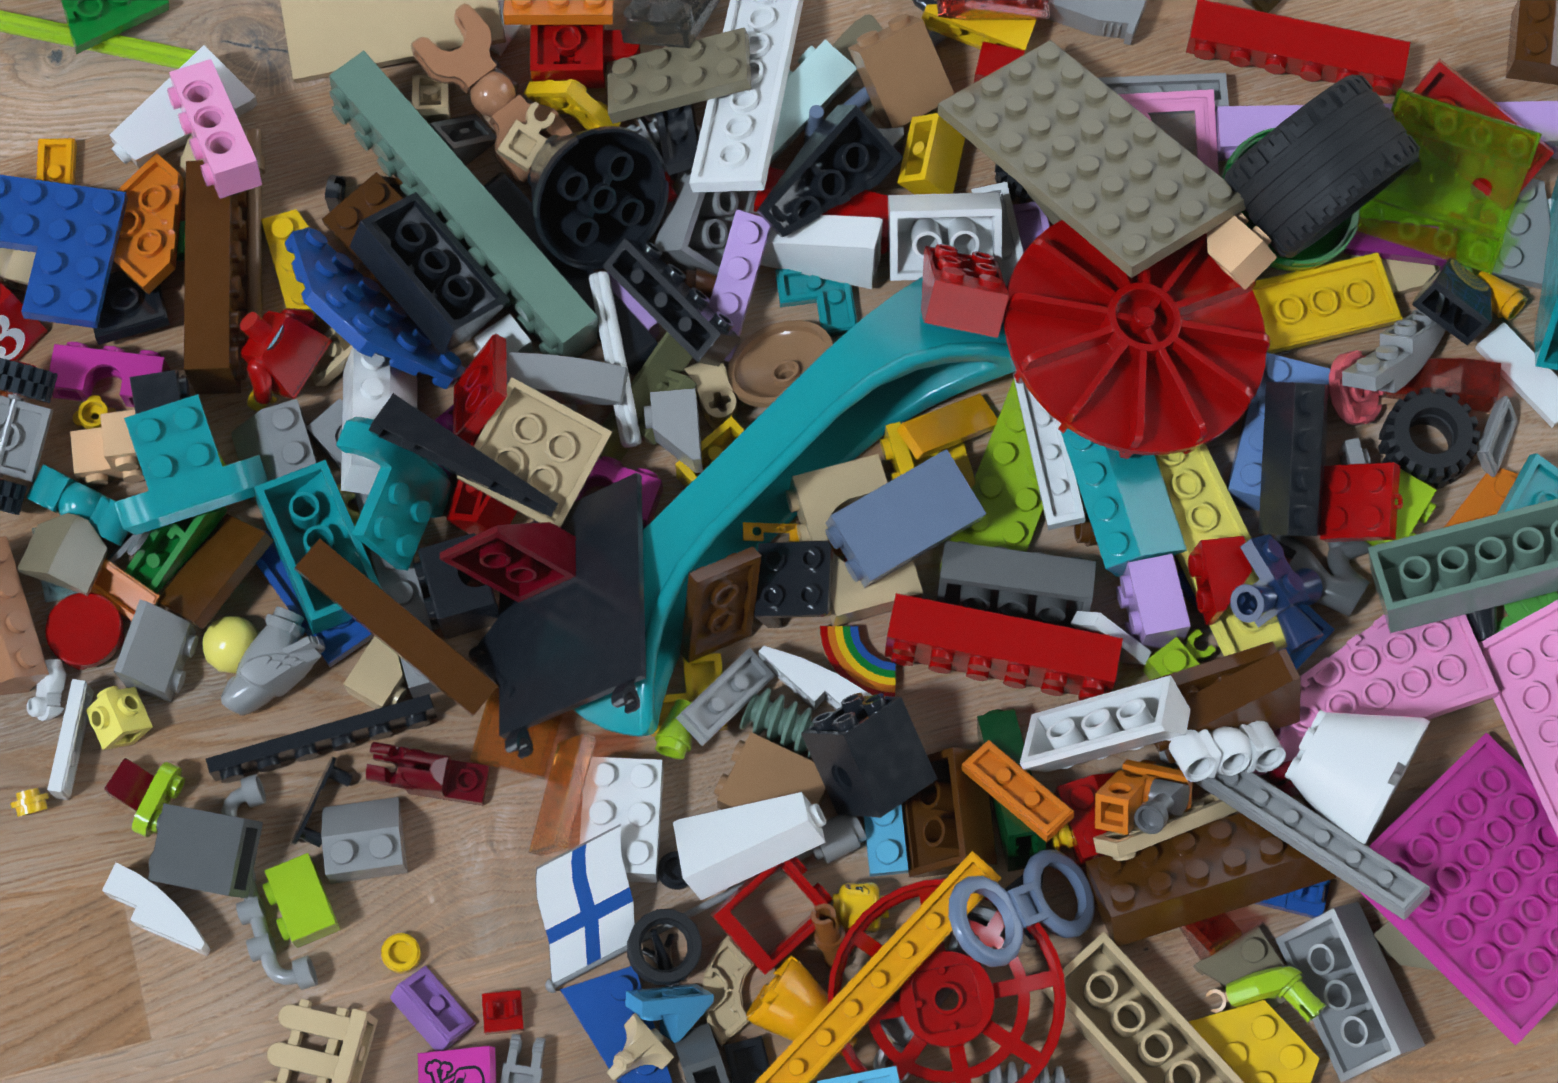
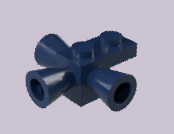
[1230,534,1324,654]

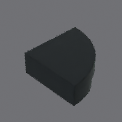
[325,175,347,212]

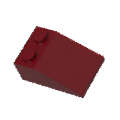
[440,522,576,602]

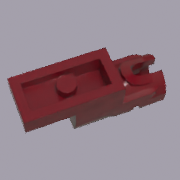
[366,742,490,806]

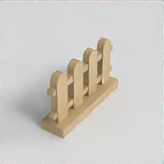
[262,999,378,1083]

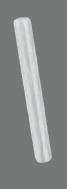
[589,271,642,448]

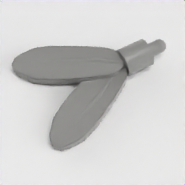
[108,531,151,563]

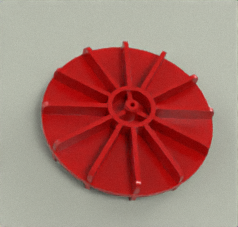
[1002,220,1270,459]

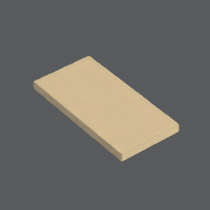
[280,0,506,83]

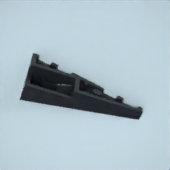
[369,393,558,518]

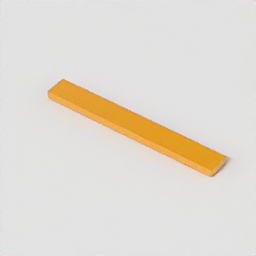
[755,851,1002,1083]

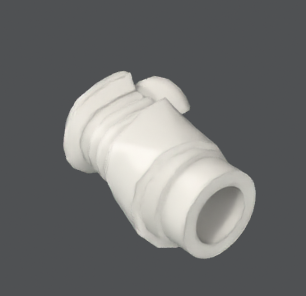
[27,659,67,721]

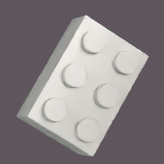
[579,756,664,883]

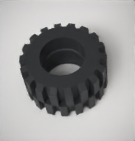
[1378,387,1480,489]

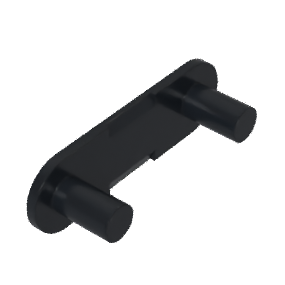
[291,756,353,847]

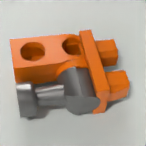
[1095,759,1193,835]

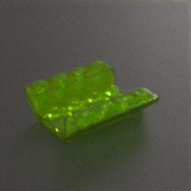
[1357,88,1542,274]

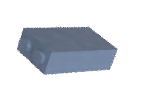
[825,449,986,588]

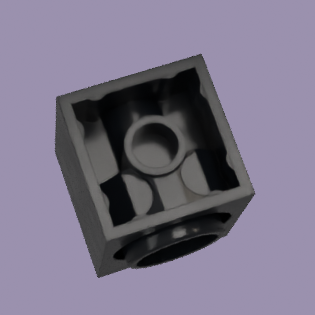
[801,693,937,818]

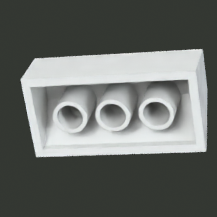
[341,347,417,495]
[1020,675,1190,772]

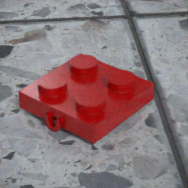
[1320,462,1403,542]

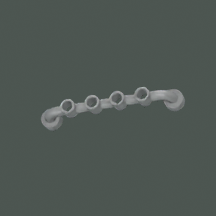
[221,774,318,990]

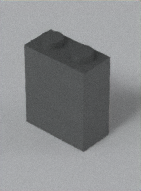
[148,803,263,899]

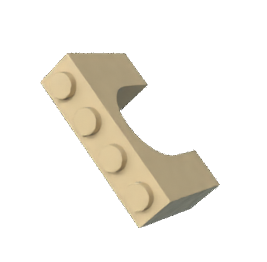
[786,454,923,627]

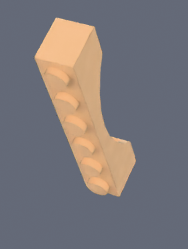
[1206,212,1277,290]

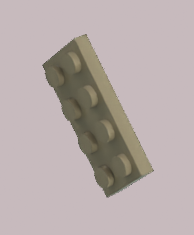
[607,27,752,124]

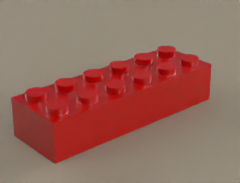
[884,593,1123,700]

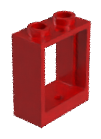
[710,857,833,975]

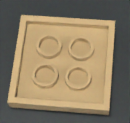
[457,377,612,528]

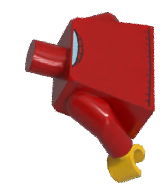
[240,308,332,412]

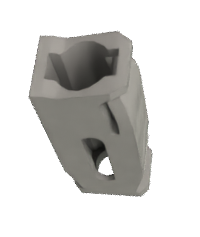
[1006,0,1147,45]

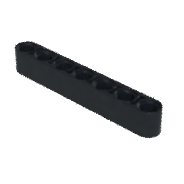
[483,172,658,376]

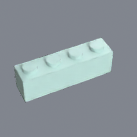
[770,39,857,164]

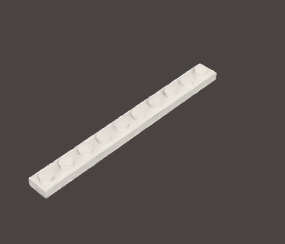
[971,182,1085,530]

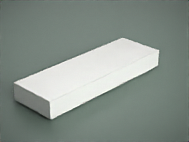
[1475,322,1558,428]
[47,679,94,800]

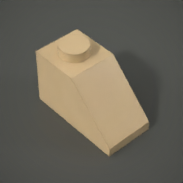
[343,636,407,709]

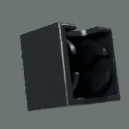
[413,533,500,639]

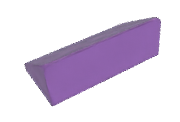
[390,965,476,1051]

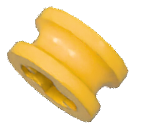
[1049,823,1074,851]

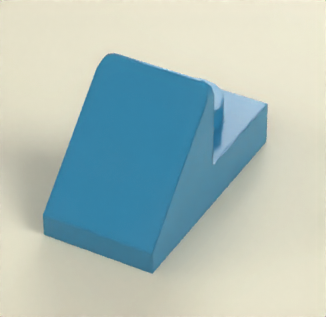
[625,984,714,1043]

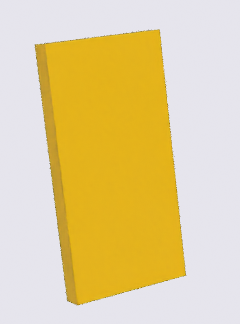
[1252,253,1403,354]

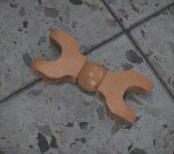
[411,4,573,184]

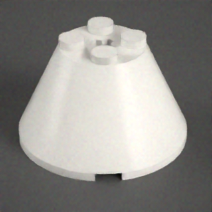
[1285,710,1430,845]

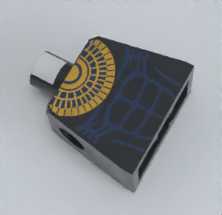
[1412,258,1492,346]

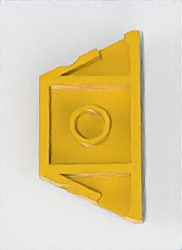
[1188,1000,1320,1083]

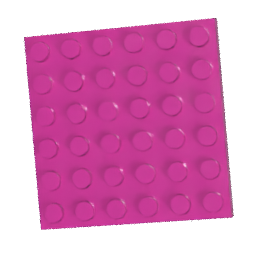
[1358,732,1558,1045]

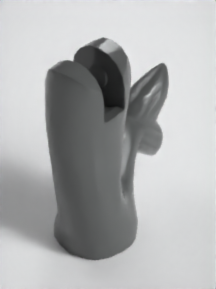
[1274,535,1371,617]

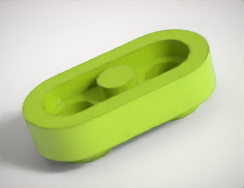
[132,762,185,838]

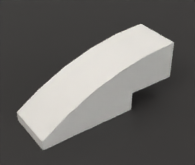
[102,863,211,956]

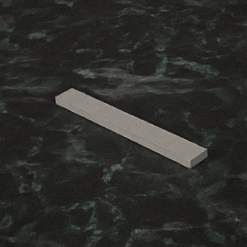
[1159,751,1430,920]

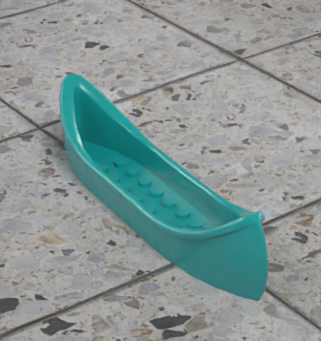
[573,277,1017,737]

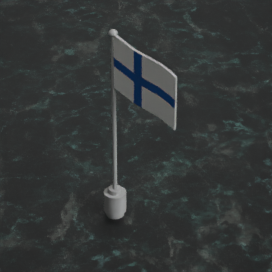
[535,814,867,993]

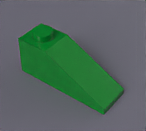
[125,507,227,593]

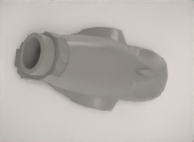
[221,606,326,716]

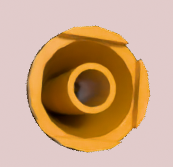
[746,955,858,1058]

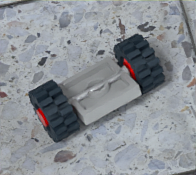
[0,358,58,515]

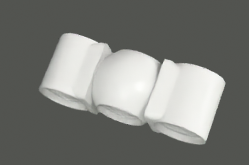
[1169,721,1286,782]

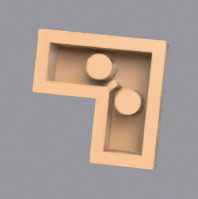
[70,409,145,488]

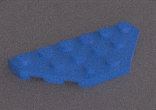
[285,227,466,389]

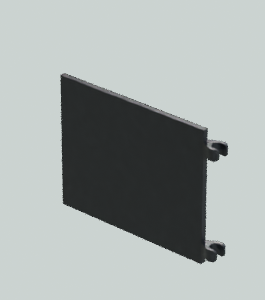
[499,472,646,759]

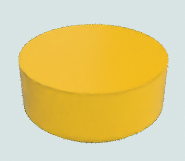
[381,933,421,974]

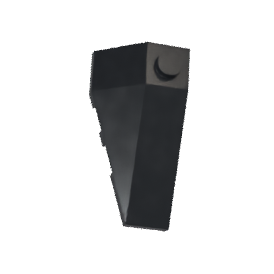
[757,105,903,237]

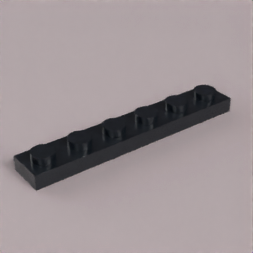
[206,694,437,783]

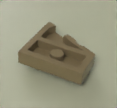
[1193,925,1287,1009]

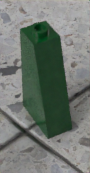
[977,709,1046,872]

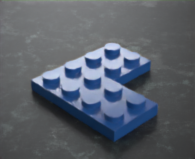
[0,175,128,328]

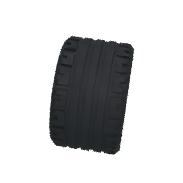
[1225,75,1420,258]

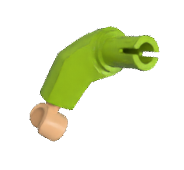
[1206,966,1326,1023]

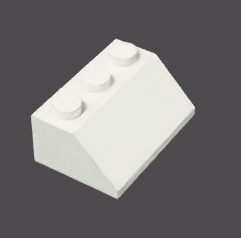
[888,192,1002,281]

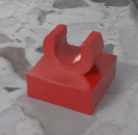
[482,990,525,1035]

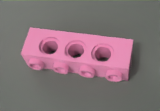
[167,59,262,199]

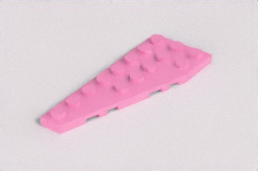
[1253,615,1499,776]

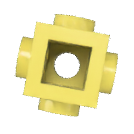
[86,686,153,750]

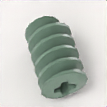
[740,688,813,760]

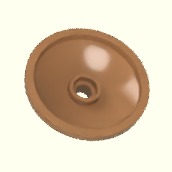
[727,320,833,408]

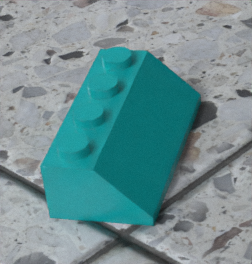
[1061,429,1188,577]
[254,460,382,635]

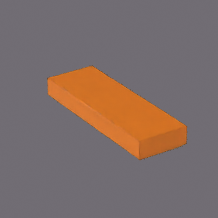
[962,740,1074,842]

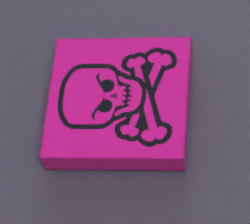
[418,1046,496,1083]

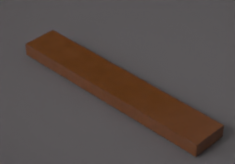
[294,538,498,717]

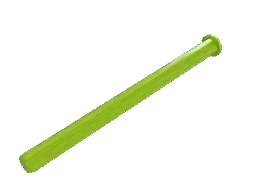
[0,10,197,69]

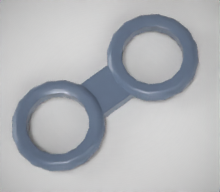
[948,849,1095,967]

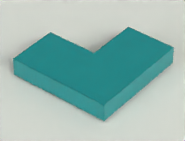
[775,269,857,336]

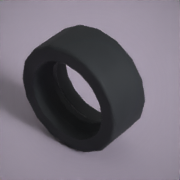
[627,909,702,985]

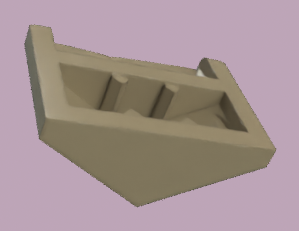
[17,513,108,596]

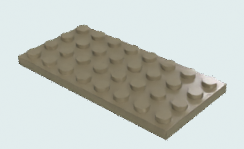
[938,40,1246,278]

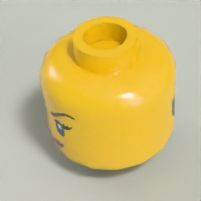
[833,882,889,933]

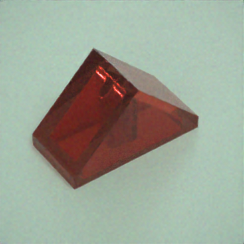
[1179,913,1243,960]

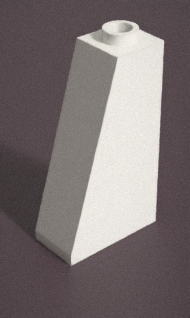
[110,45,257,168]
[753,212,883,289]
[673,792,826,900]

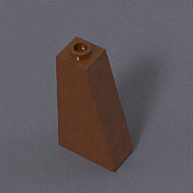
[1154,649,1301,764]

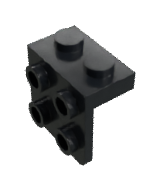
[754,541,833,628]

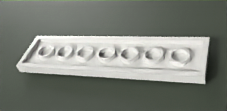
[689,0,804,193]

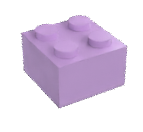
[1116,554,1191,652]

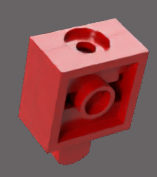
[530,25,641,89]

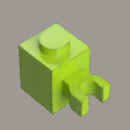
[1142,628,1216,680]

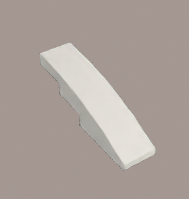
[758,646,873,710]

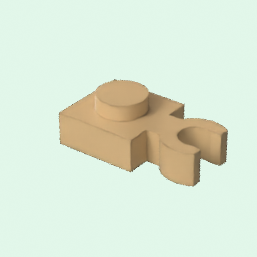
[496,102,555,172]

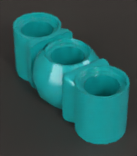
[26,464,128,546]

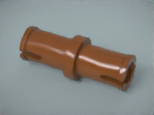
[811,904,849,969]

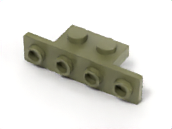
[599,332,697,462]

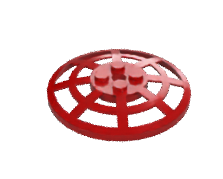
[828,878,1066,1083]

